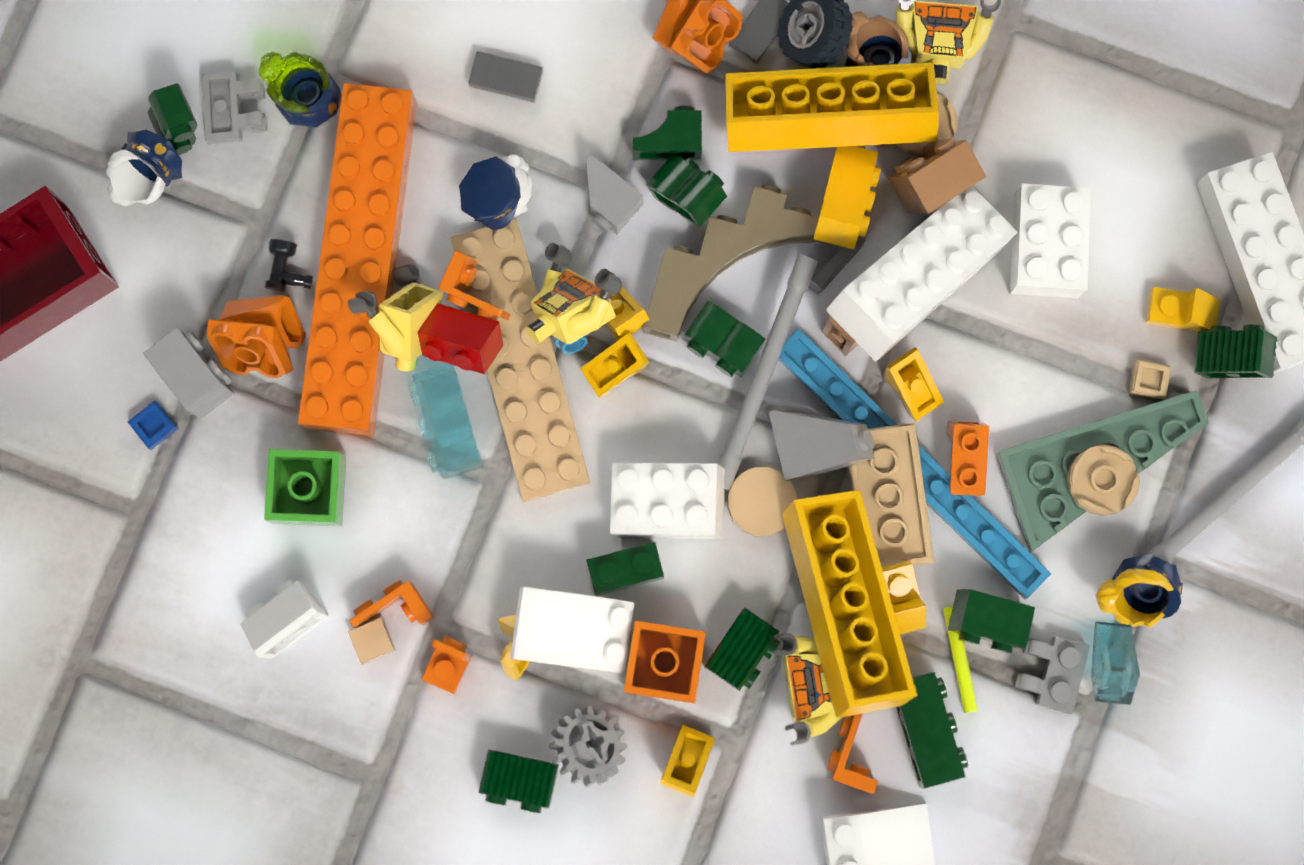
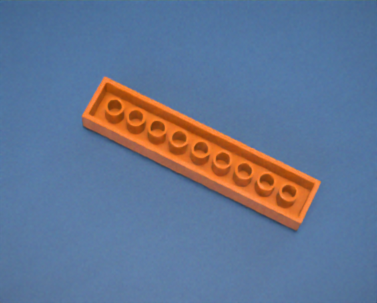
[298,83,417,437]

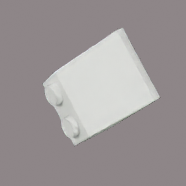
[510,587,634,674]
[820,803,935,865]

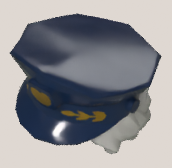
[106,129,182,206]
[459,154,533,230]

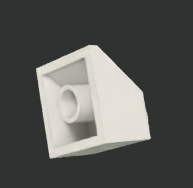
[240,580,329,659]

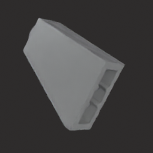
[769,411,874,481]

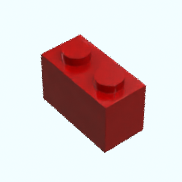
[417,303,504,375]

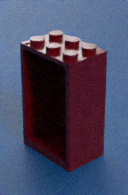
[0,185,119,362]

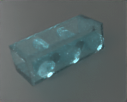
[409,364,483,479]

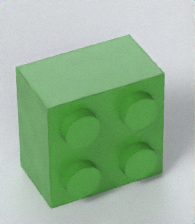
[264,449,346,526]

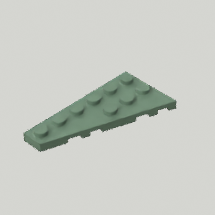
[996,390,1208,552]

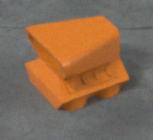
[652,0,744,74]
[207,295,306,378]

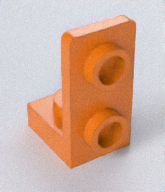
[438,250,511,321]
[947,420,989,496]
[349,580,435,628]
[421,636,473,694]
[826,713,878,794]

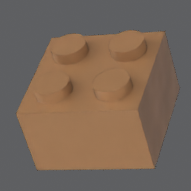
[887,138,987,214]

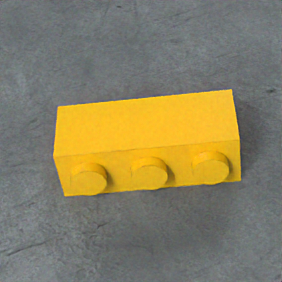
[813,146,881,250]

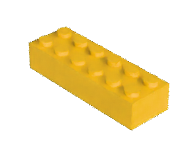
[725,62,939,152]
[782,490,917,718]

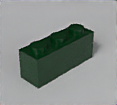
[896,672,968,789]

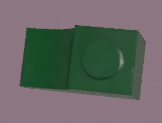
[633,106,702,160]

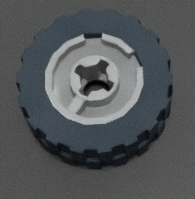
[778,0,853,69]

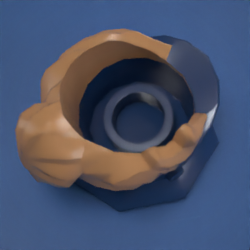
[845,11,912,67]

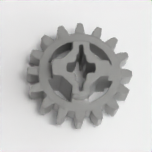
[549,706,627,787]

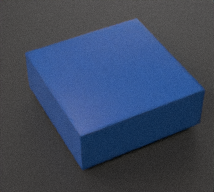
[128,400,179,450]

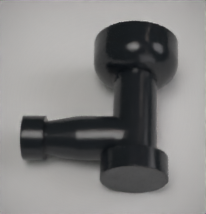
[264,239,313,292]

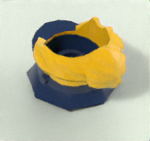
[1095,553,1183,628]

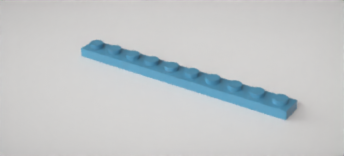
[778,328,1051,599]

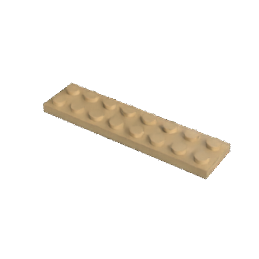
[450,219,591,502]

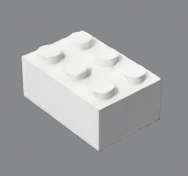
[1010,183,1091,298]
[610,463,725,539]

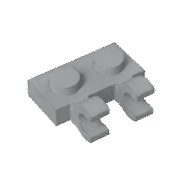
[202,71,267,144]
[1014,636,1090,714]

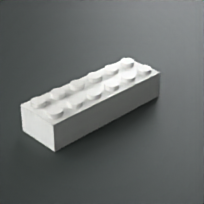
[1196,152,1304,373]
[826,186,1018,362]

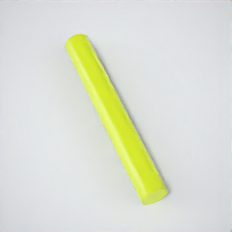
[943,606,978,713]

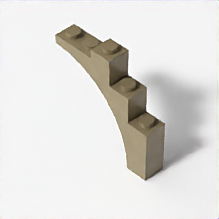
[643,185,838,342]

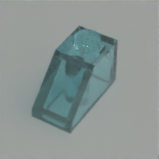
[1091,622,1140,705]

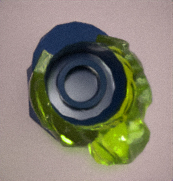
[258,51,341,128]

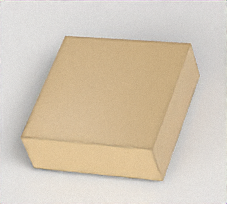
[1128,359,1172,401]
[348,617,395,665]

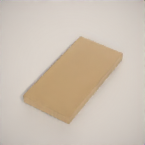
[849,422,935,567]

